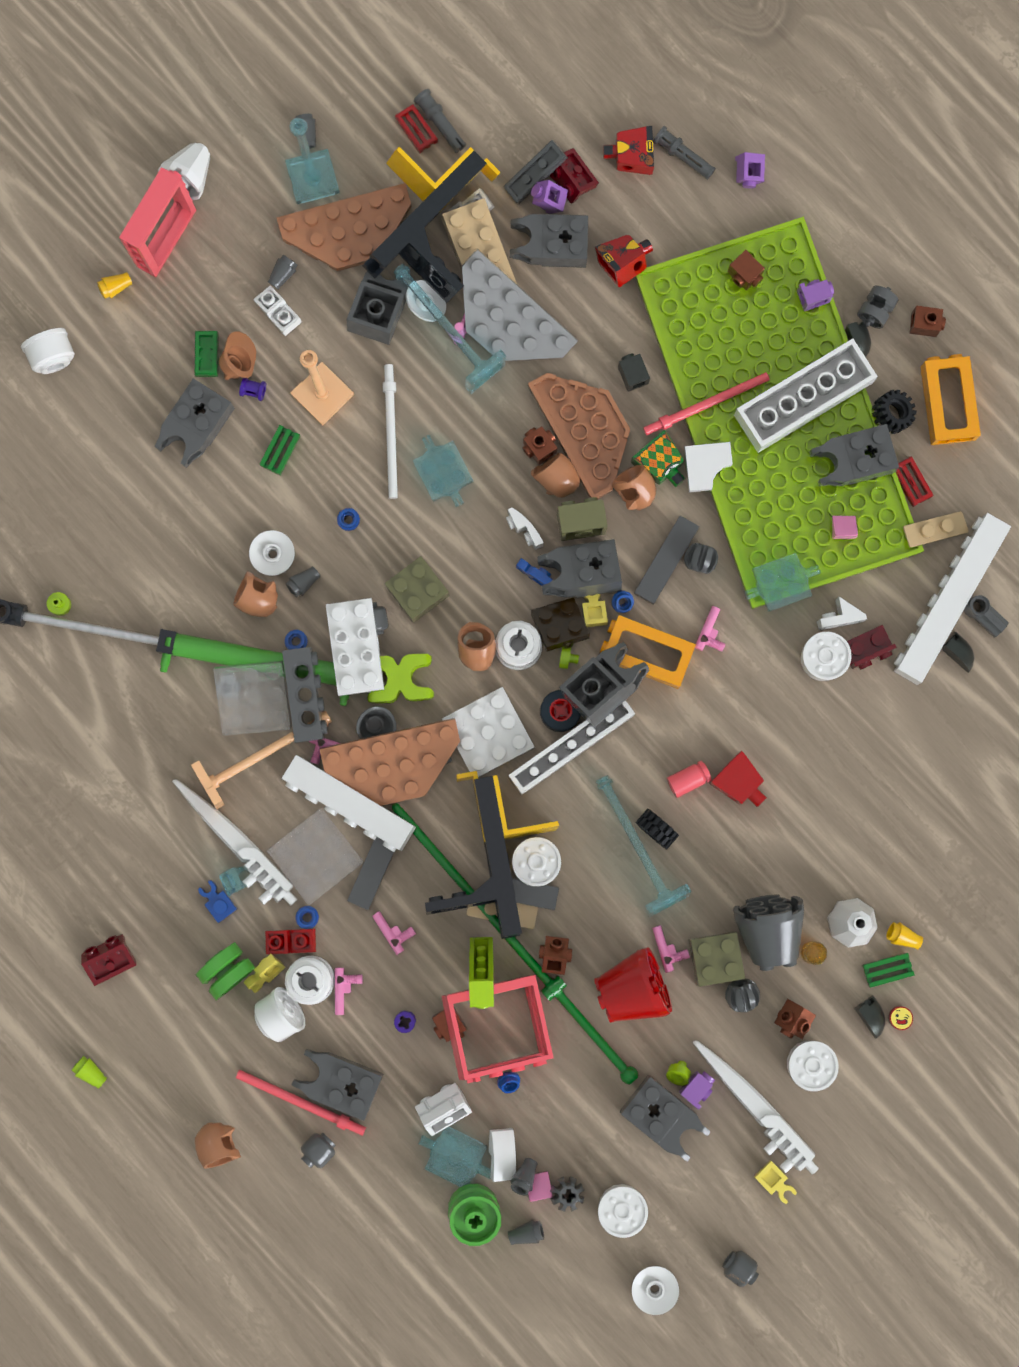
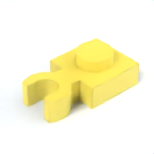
[582,594,608,627]
[244,954,285,993]
[754,1160,797,1204]

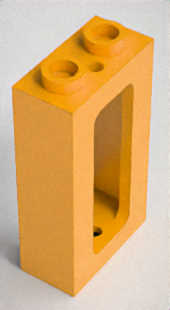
[920,354,981,445]
[599,615,696,689]

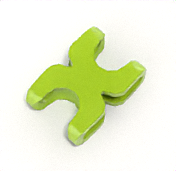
[367,654,434,704]

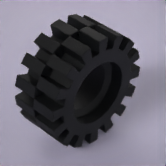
[872,390,917,434]
[635,808,679,850]

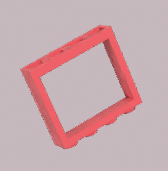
[119,167,196,277]
[441,975,553,1084]

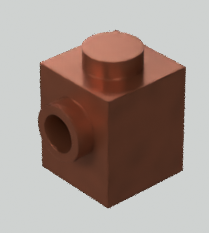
[727,250,765,291]
[909,306,946,337]
[432,1008,467,1042]

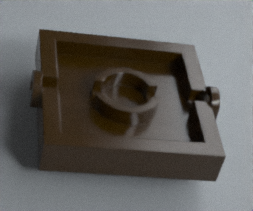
[531,597,590,652]

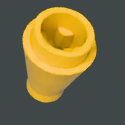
[97,272,132,299]
[886,922,923,950]

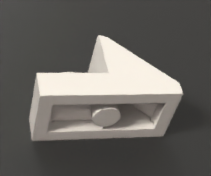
[817,597,867,631]

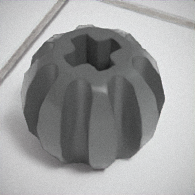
[684,543,718,574]
[725,979,760,1012]
[550,1176,585,1212]

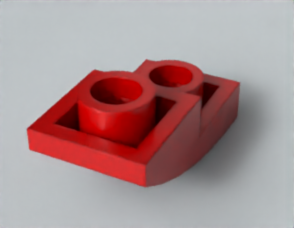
[265,929,316,954]

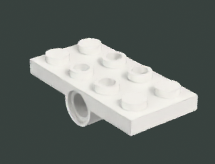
[326,598,384,696]

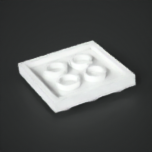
[442,687,535,777]

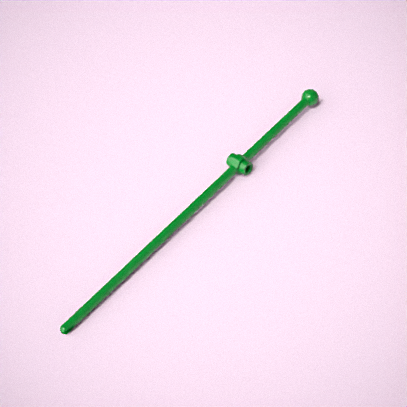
[392,803,639,1085]

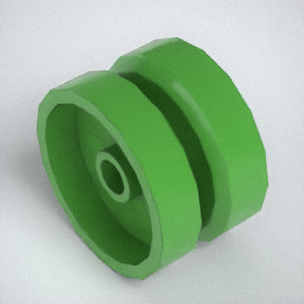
[195,942,256,1000]
[448,1184,501,1246]

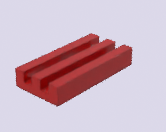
[395,104,438,154]
[896,456,934,507]

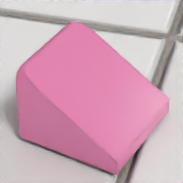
[832,516,858,539]
[528,1171,553,1202]

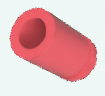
[666,760,712,798]

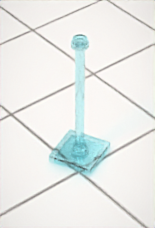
[285,118,340,204]
[393,264,507,394]
[596,775,691,917]

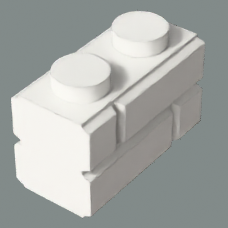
[415,1083,472,1136]

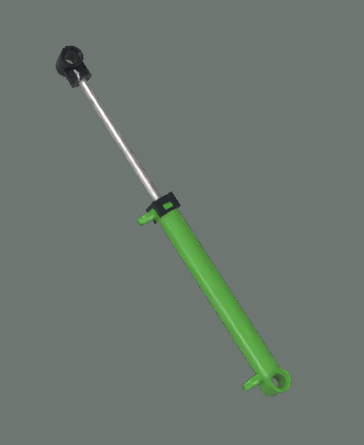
[0,599,349,706]

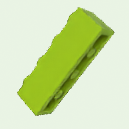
[469,937,494,1009]

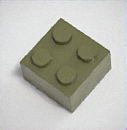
[557,497,608,541]
[385,556,450,623]
[688,932,745,987]

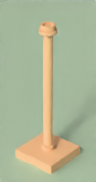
[290,350,354,426]
[191,711,332,809]

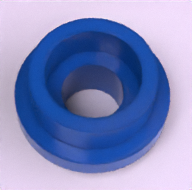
[337,508,360,531]
[611,590,634,613]
[285,630,308,650]
[296,906,319,929]
[497,1072,520,1093]

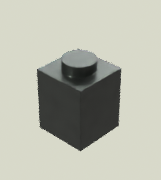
[618,353,650,392]

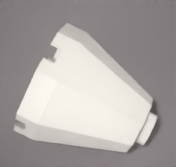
[158,143,210,200]
[827,898,878,948]

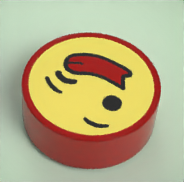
[888,1006,913,1030]

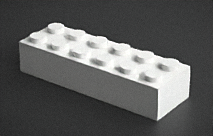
[734,339,878,453]

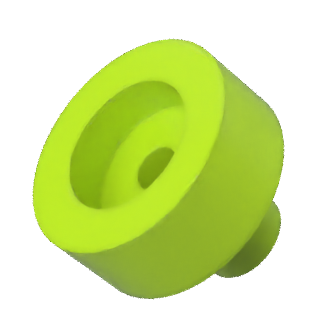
[47,592,71,616]
[559,647,579,669]
[666,1060,691,1086]

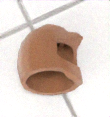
[531,453,580,498]
[612,465,657,510]
[233,571,278,617]
[457,622,496,671]
[195,1123,241,1169]

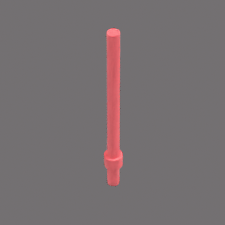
[643,372,770,436]
[236,1070,367,1136]

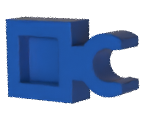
[516,558,553,586]
[198,880,238,923]

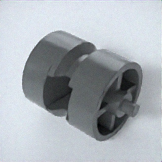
[857,285,899,329]

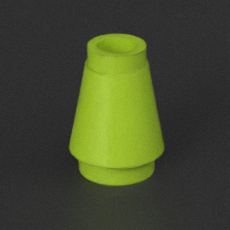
[71,1055,107,1089]

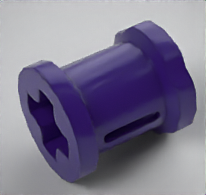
[239,378,267,401]
[394,1010,416,1033]

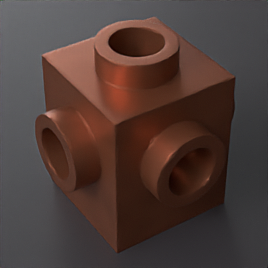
[522,426,558,465]
[538,936,572,975]
[774,999,816,1040]

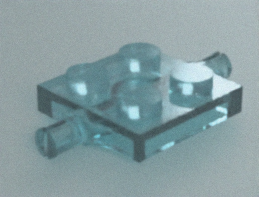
[413,435,473,507]
[744,553,821,612]
[418,1126,491,1187]

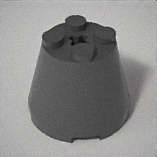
[733,894,805,971]

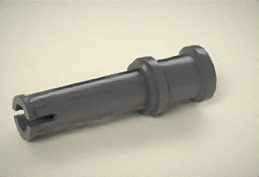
[414,89,466,153]
[653,126,716,180]

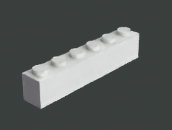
[508,700,635,795]
[282,755,416,852]

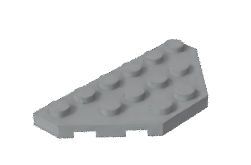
[462,249,578,361]

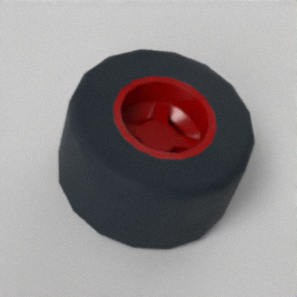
[540,690,581,732]

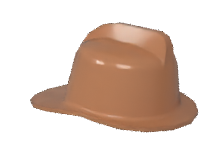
[219,331,256,380]

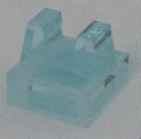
[219,867,246,896]

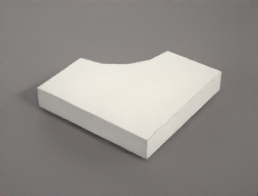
[684,442,733,492]

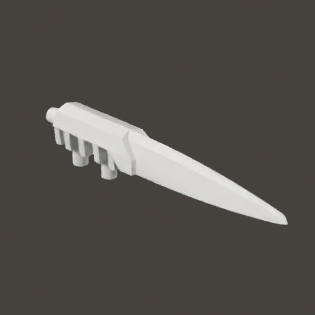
[172,779,297,906]
[693,1041,819,1174]

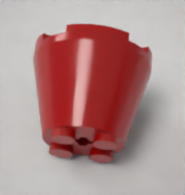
[594,947,672,1023]

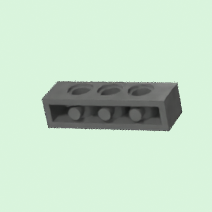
[282,647,328,743]

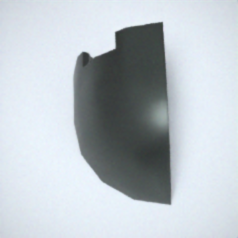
[845,321,871,358]
[942,632,974,673]
[854,995,885,1039]

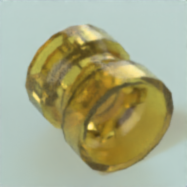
[801,941,827,965]

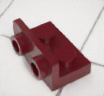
[550,148,599,204]
[847,625,897,670]
[81,934,136,986]

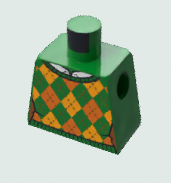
[631,430,686,488]

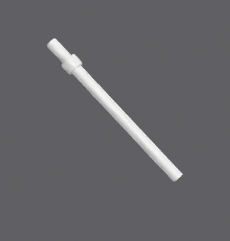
[383,364,398,499]

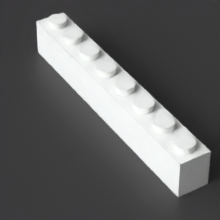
[894,513,1011,685]

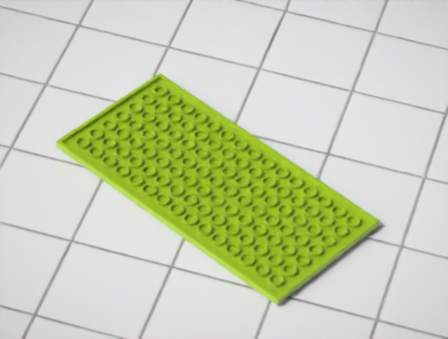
[635,216,924,609]

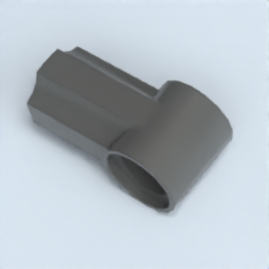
[964,595,1009,638]

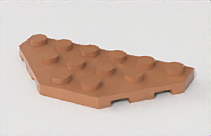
[277,183,412,271]
[528,373,630,499]
[319,718,460,806]

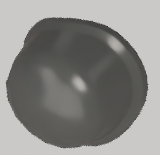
[356,706,396,739]

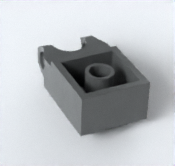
[510,214,588,268]
[347,268,411,345]
[155,378,235,468]
[809,424,899,486]
[537,539,622,598]
[559,642,649,728]
[292,1049,384,1121]
[620,1075,710,1162]

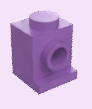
[735,152,765,188]
[531,180,568,214]
[797,279,834,311]
[679,1070,715,1110]

